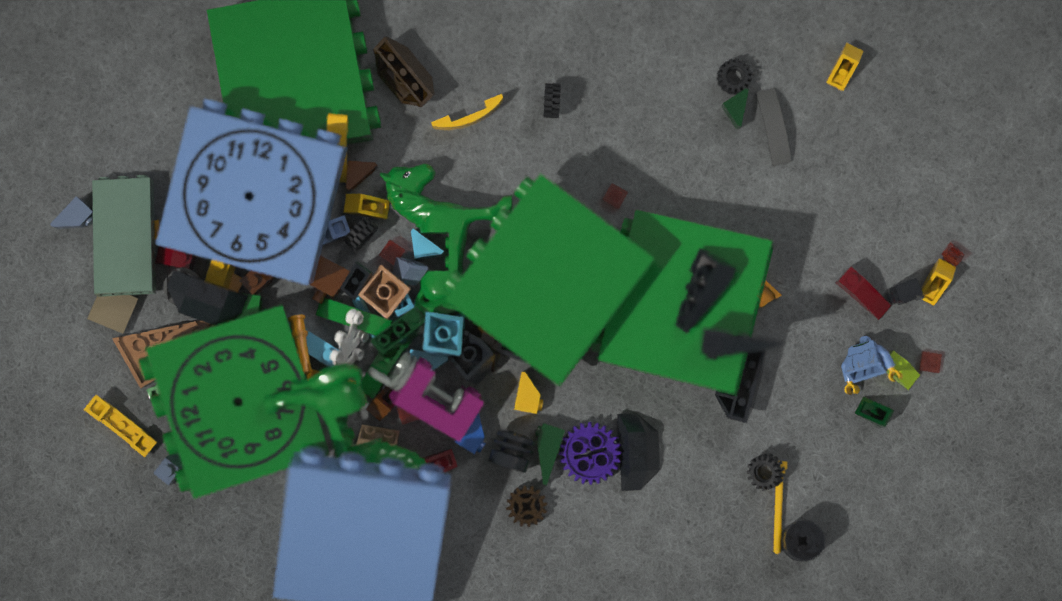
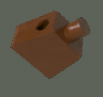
[310,255,350,304]

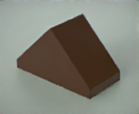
[346,161,379,192]

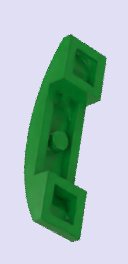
[316,298,393,336]

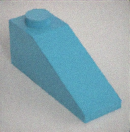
[291,329,340,367]

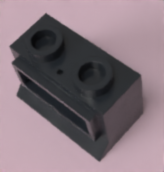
[887,278,925,305]

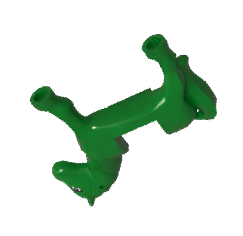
[380,163,513,316]
[264,363,426,470]

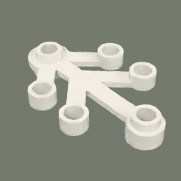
[330,309,369,365]

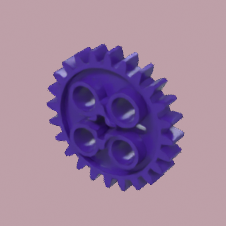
[559,422,622,485]

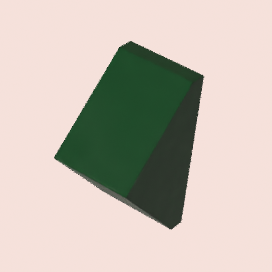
[721,89,749,129]
[855,397,894,428]

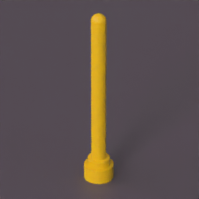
[773,461,788,554]

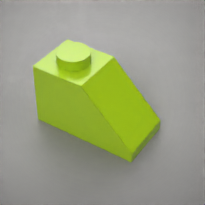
[887,350,920,390]

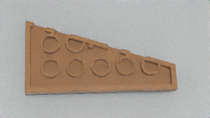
[112,318,236,389]

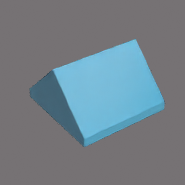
[423,312,463,357]

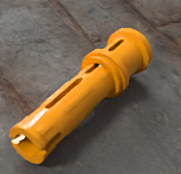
[288,314,312,374]

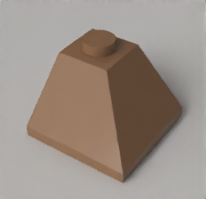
[358,265,411,319]

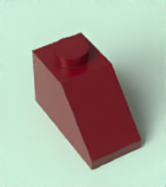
[155,245,196,271]

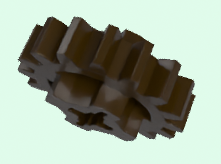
[506,485,548,527]

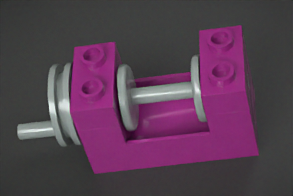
[368,352,485,442]

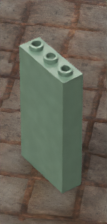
[92,175,156,297]

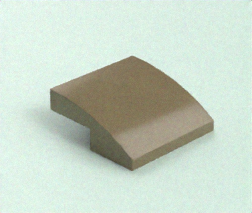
[87,295,138,334]

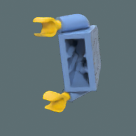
[841,336,903,395]

